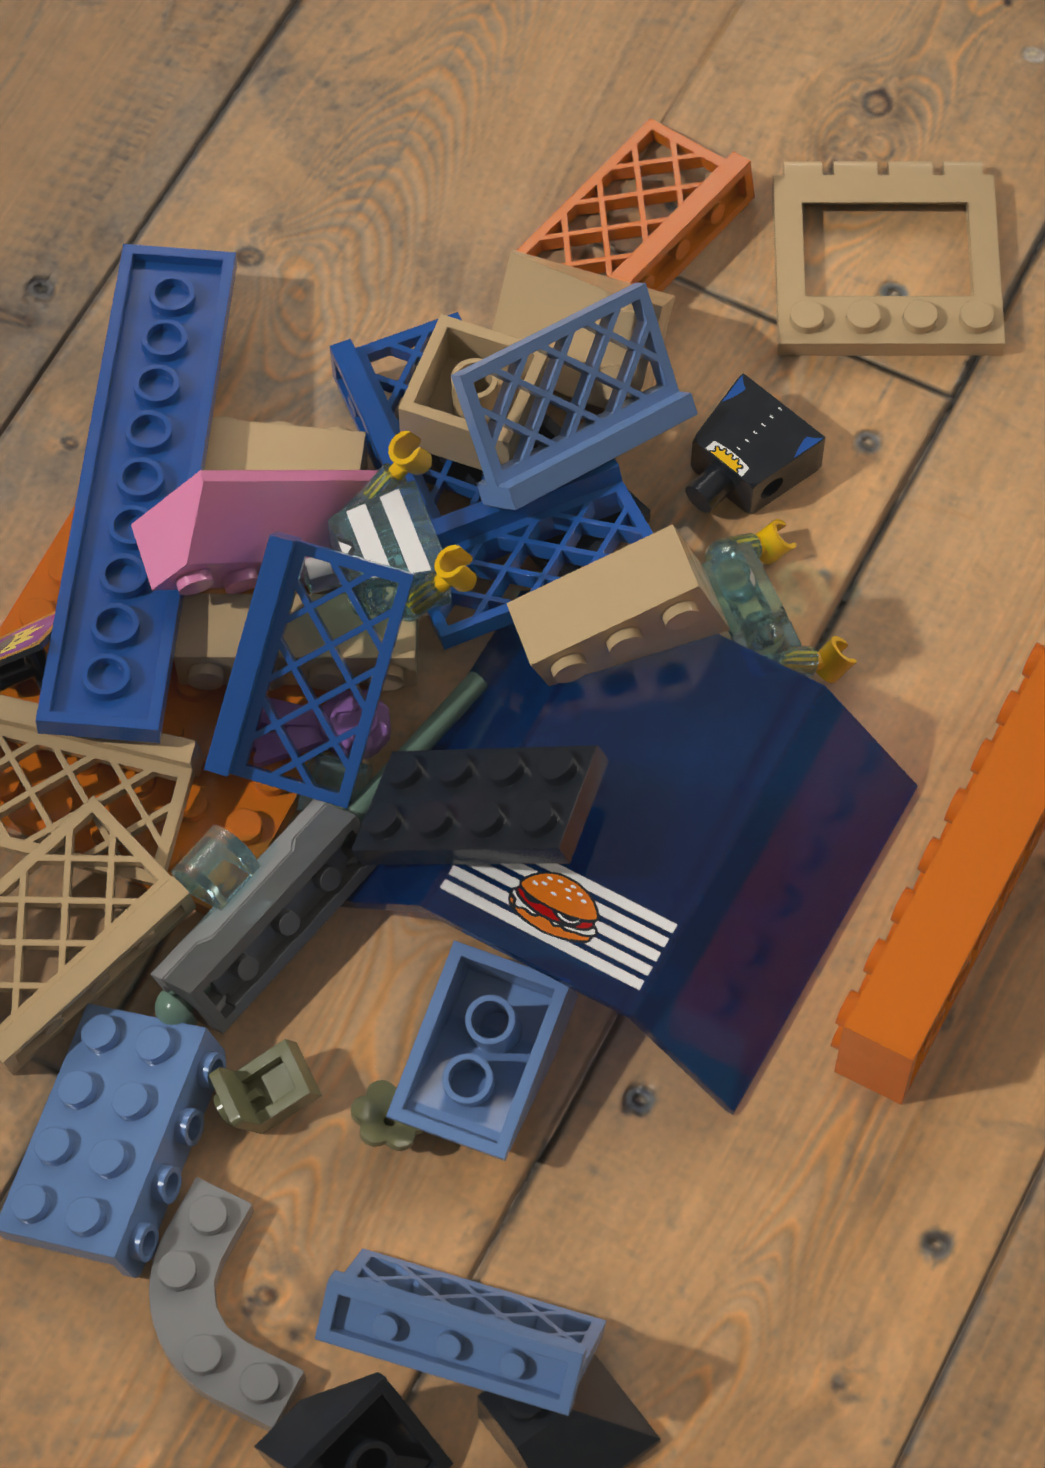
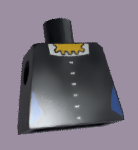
[685,373,826,513]

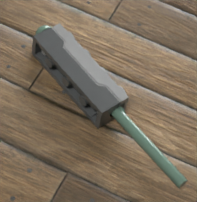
[151,672,488,1034]

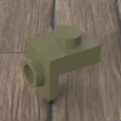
[209,1039,322,1134]

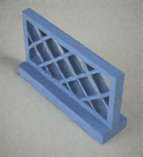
[451,283,698,510]
[315,1248,607,1416]

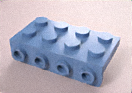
[0,1004,226,1278]

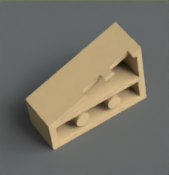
[506,524,730,686]

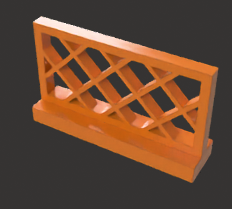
[516,118,755,292]

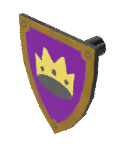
[0,612,55,692]

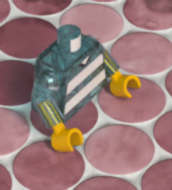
[303,431,476,622]
[702,519,857,683]

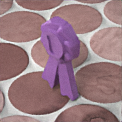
[252,689,391,767]

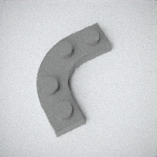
[149,1177,306,1432]

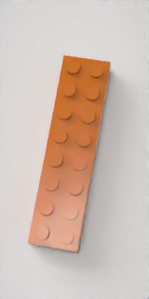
[831,642,1045,1105]

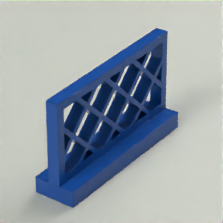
[329,312,485,527]
[393,458,653,650]
[204,531,416,809]

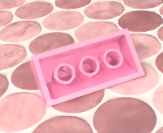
[131,470,384,595]

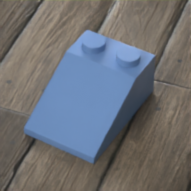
[386,940,578,1161]

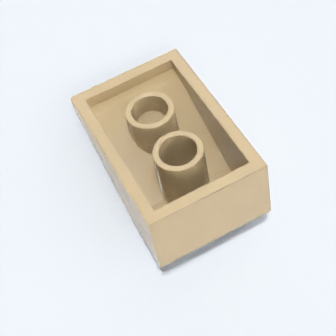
[492,250,675,409]

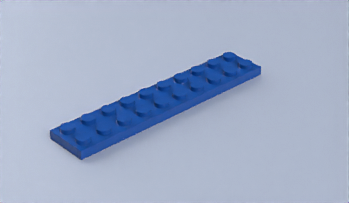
[35,244,237,743]

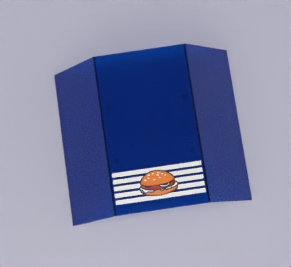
[340,590,918,1115]

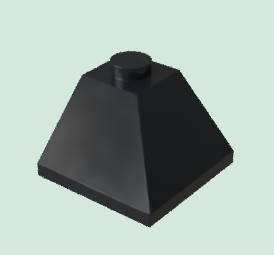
[477,1354,661,1468]
[254,1372,454,1468]

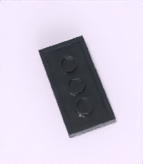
[351,745,609,865]

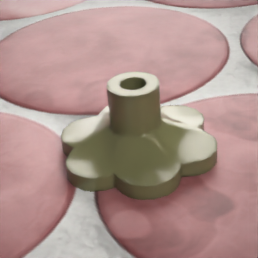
[351,1080,424,1151]

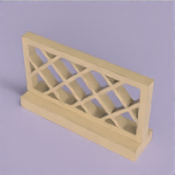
[0,695,205,886]
[0,796,196,1075]

